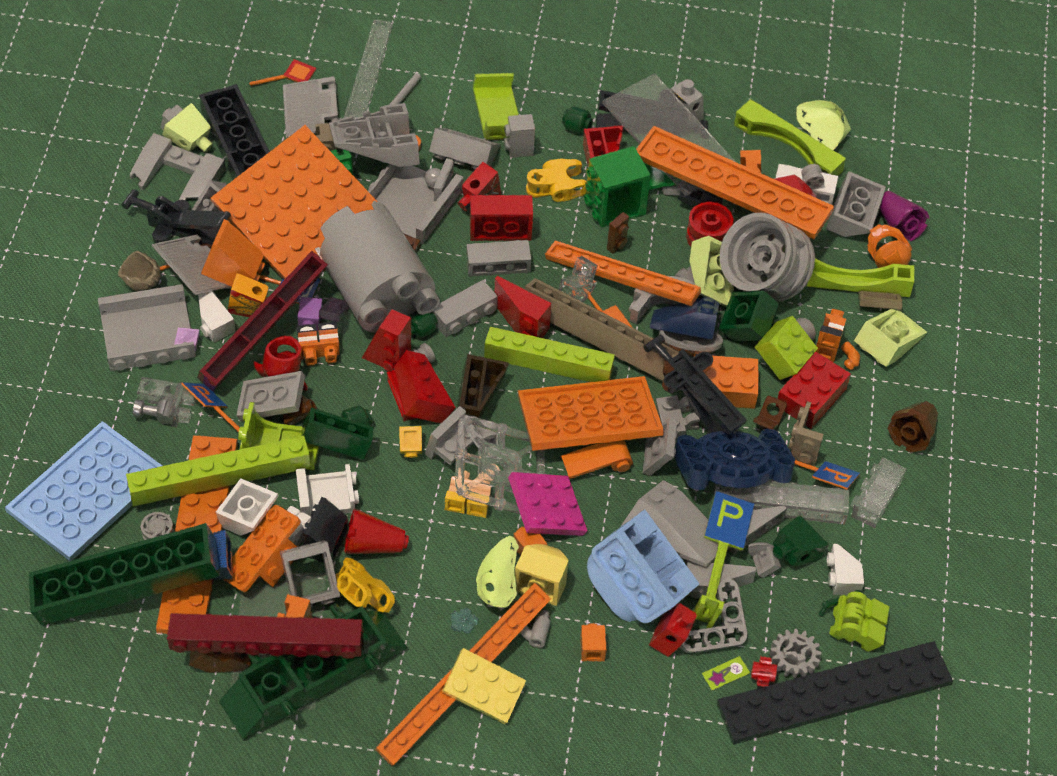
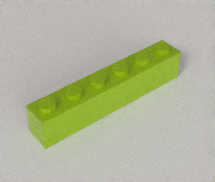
[484,327,615,382]

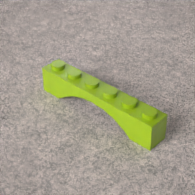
[734,99,846,176]
[806,258,914,297]

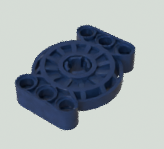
[675,429,795,490]

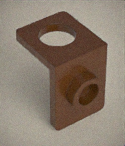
[753,395,787,430]

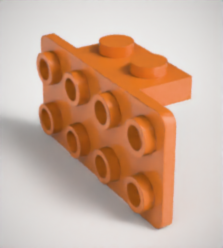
[223,505,301,593]

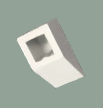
[827,544,864,595]

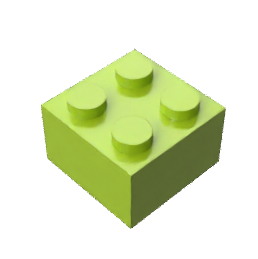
[755,315,818,380]

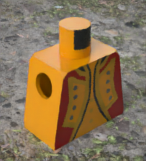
[227,273,269,317]

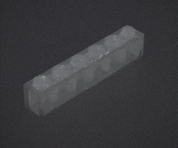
[712,480,849,525]

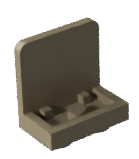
[788,401,824,466]

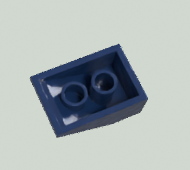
[650,297,719,339]

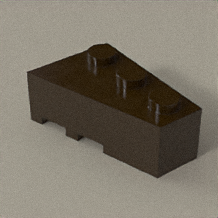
[457,354,510,425]

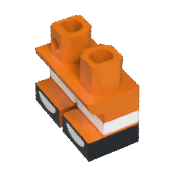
[816,309,846,362]
[296,322,339,366]

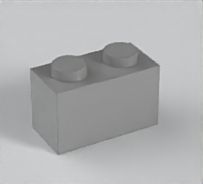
[504,114,535,158]

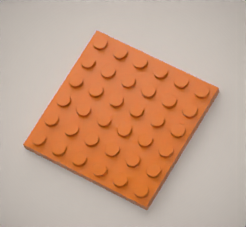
[211,125,378,280]

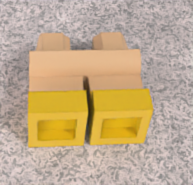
[445,470,491,518]

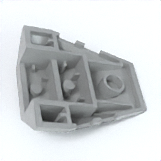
[621,480,730,567]

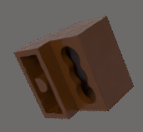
[189,613,251,673]

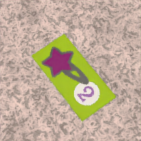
[702,656,750,690]

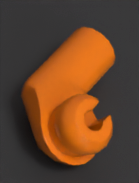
[841,341,860,370]

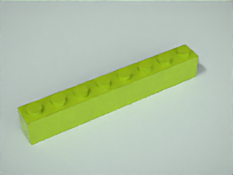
[126,436,310,506]

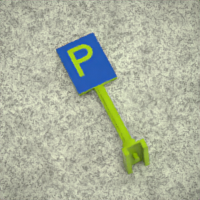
[693,491,754,629]

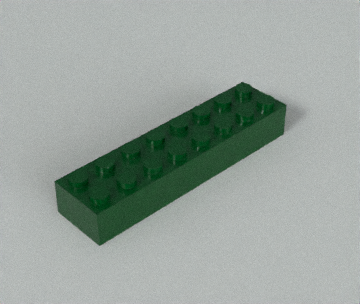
[28,523,220,625]

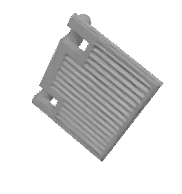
[283,76,339,139]
[152,235,232,295]

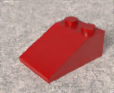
[495,276,552,338]

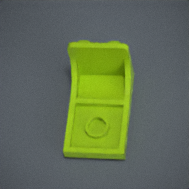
[238,402,320,470]

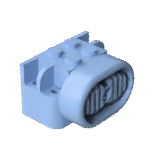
[587,509,700,623]

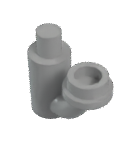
[521,610,551,648]

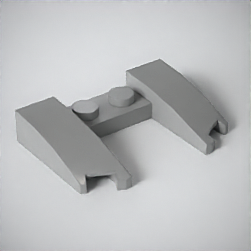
[130,133,226,200]

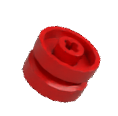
[686,202,734,246]

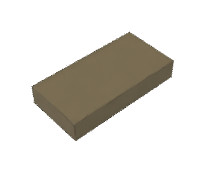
[858,291,902,310]

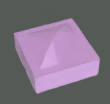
[174,328,200,351]

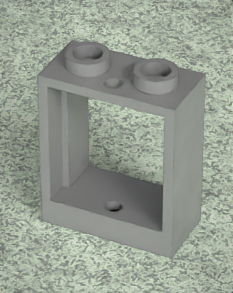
[280,540,340,607]

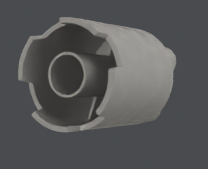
[315,201,440,333]

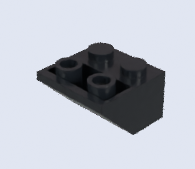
[302,497,348,563]

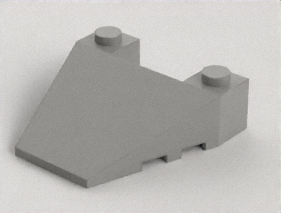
[329,103,419,167]

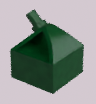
[719,291,780,341]

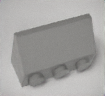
[429,128,501,169]
[826,171,886,237]

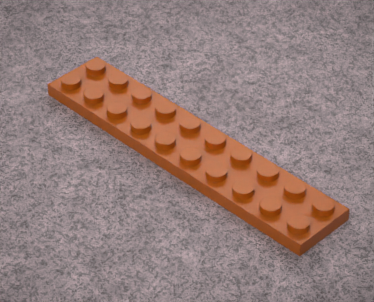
[636,126,834,239]
[156,435,238,634]

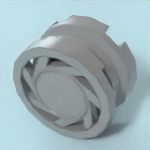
[140,512,174,540]

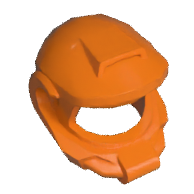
[868,224,912,268]

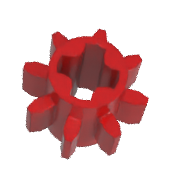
[751,656,777,687]

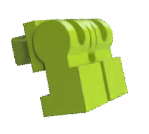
[829,592,889,652]

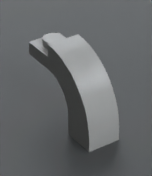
[629,276,695,325]

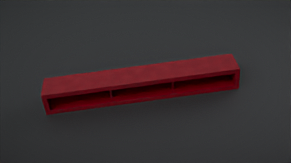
[197,251,328,392]
[167,613,364,658]

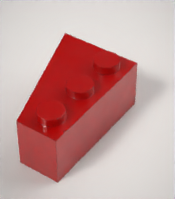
[583,125,623,166]
[394,350,456,423]

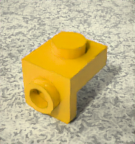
[399,426,422,458]

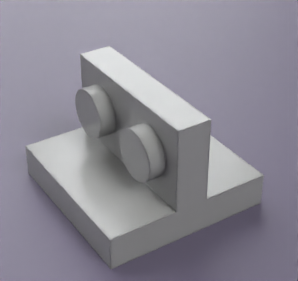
[425,406,480,465]

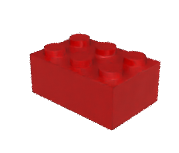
[470,195,533,241]
[776,351,851,429]

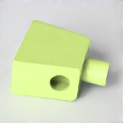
[162,103,213,153]

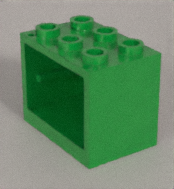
[584,146,651,228]

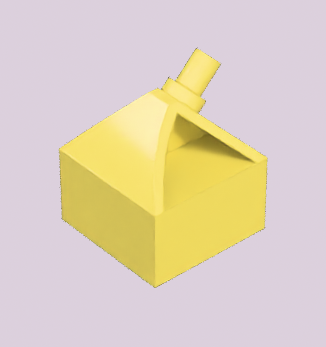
[515,544,569,606]

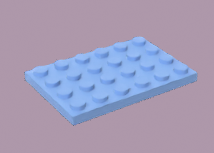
[5,421,162,561]

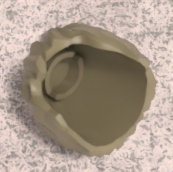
[118,251,161,291]

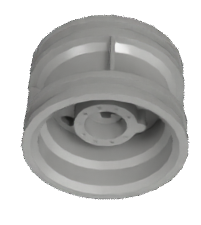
[720,213,815,302]

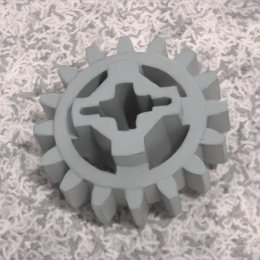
[770,629,822,679]

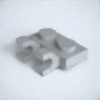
[656,395,700,437]

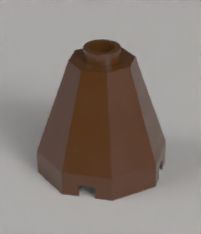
[887,401,938,453]

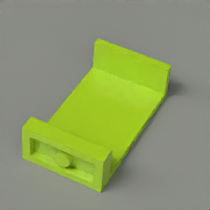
[473,73,518,140]

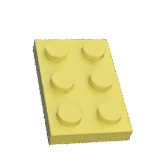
[442,648,526,724]

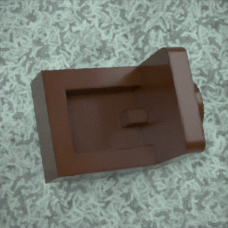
[282,395,317,425]

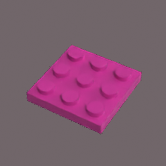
[508,472,587,536]

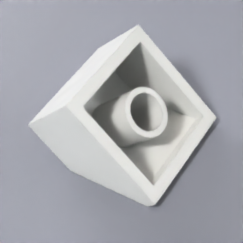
[216,479,279,535]

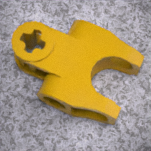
[526,159,586,202]
[335,558,395,613]

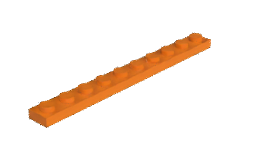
[375,583,551,766]

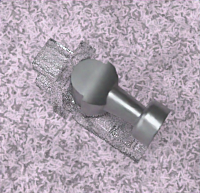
[133,377,196,428]

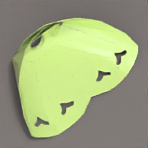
[796,100,851,150]
[476,536,519,607]

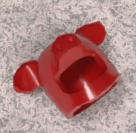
[253,336,308,391]

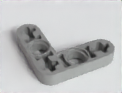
[680,579,747,653]

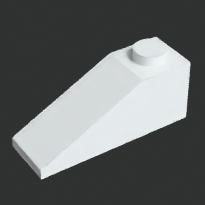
[198,291,236,343]

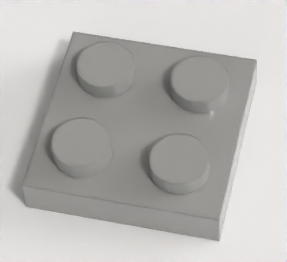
[642,417,678,476]

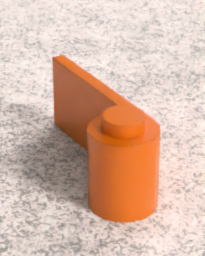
[561,440,633,479]

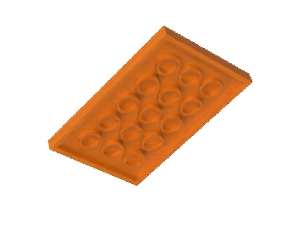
[518,376,663,451]

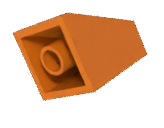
[201,219,265,287]

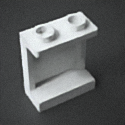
[296,464,359,518]

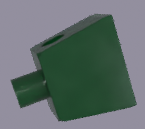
[773,515,829,566]

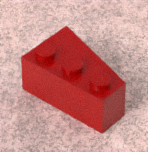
[362,309,411,371]

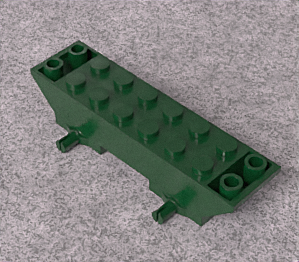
[219,603,407,740]

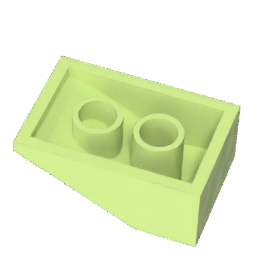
[689,236,734,307]
[854,309,927,367]

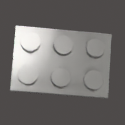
[236,371,305,421]

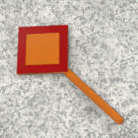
[250,59,316,86]

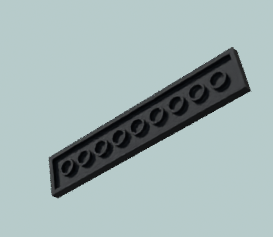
[717,641,953,745]

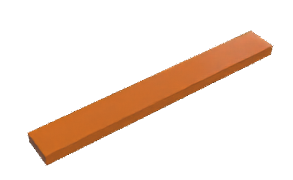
[545,241,701,306]

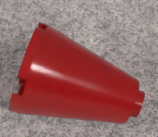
[344,509,409,554]

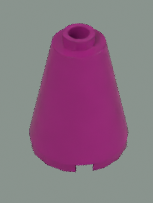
[879,191,929,241]

